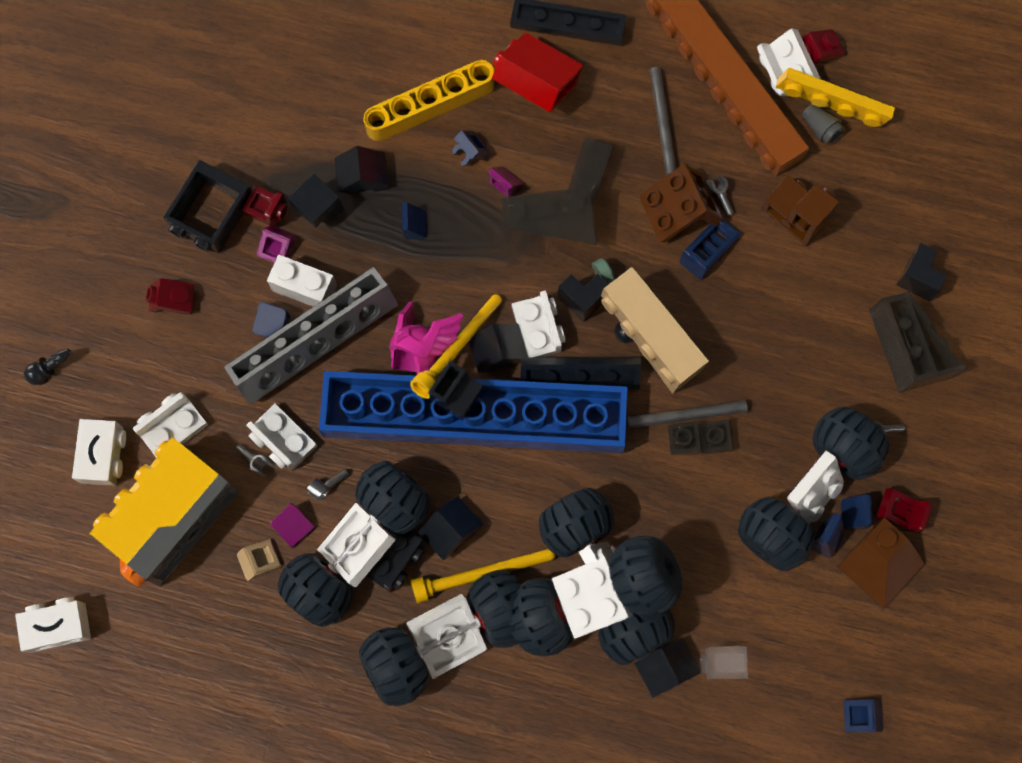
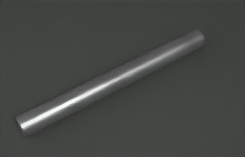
[649,67,677,176]
[627,400,747,428]

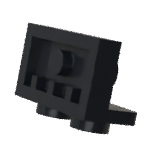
[366,529,426,593]

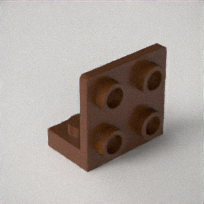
[639,163,723,243]

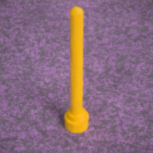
[410,294,502,399]
[411,549,556,604]

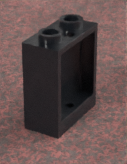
[163,160,252,253]

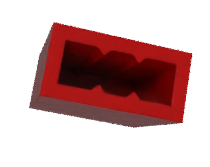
[492,32,584,112]

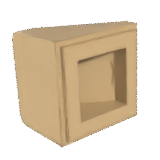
[237,539,281,581]

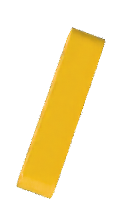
[363,60,495,141]

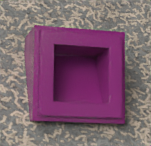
[488,167,523,199]
[256,226,296,263]
[269,503,315,548]

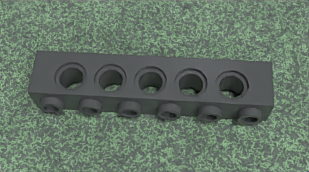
[224,267,398,405]

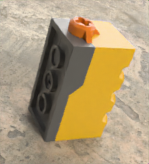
[89,437,240,587]

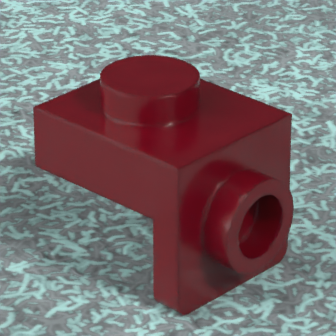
[802,29,845,66]
[241,185,288,228]
[146,278,194,315]
[876,488,932,532]

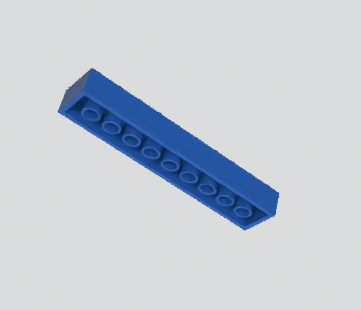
[319,371,627,454]

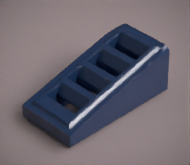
[679,220,741,279]
[813,513,844,558]

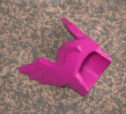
[389,302,463,374]

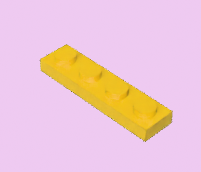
[776,67,895,127]

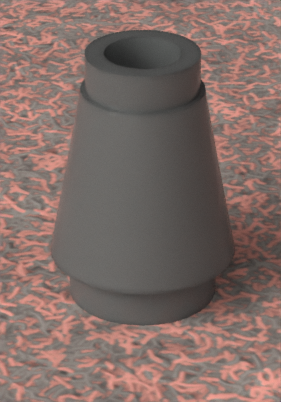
[802,104,845,145]

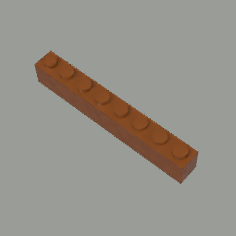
[646,0,809,177]

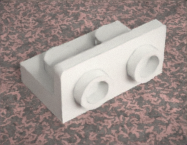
[757,28,821,97]
[511,290,565,358]
[133,392,208,458]
[246,404,318,471]

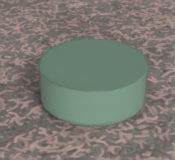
[592,258,615,284]

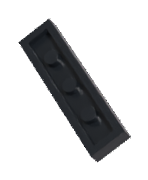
[510,0,626,46]
[521,357,641,389]

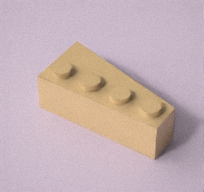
[601,267,709,394]

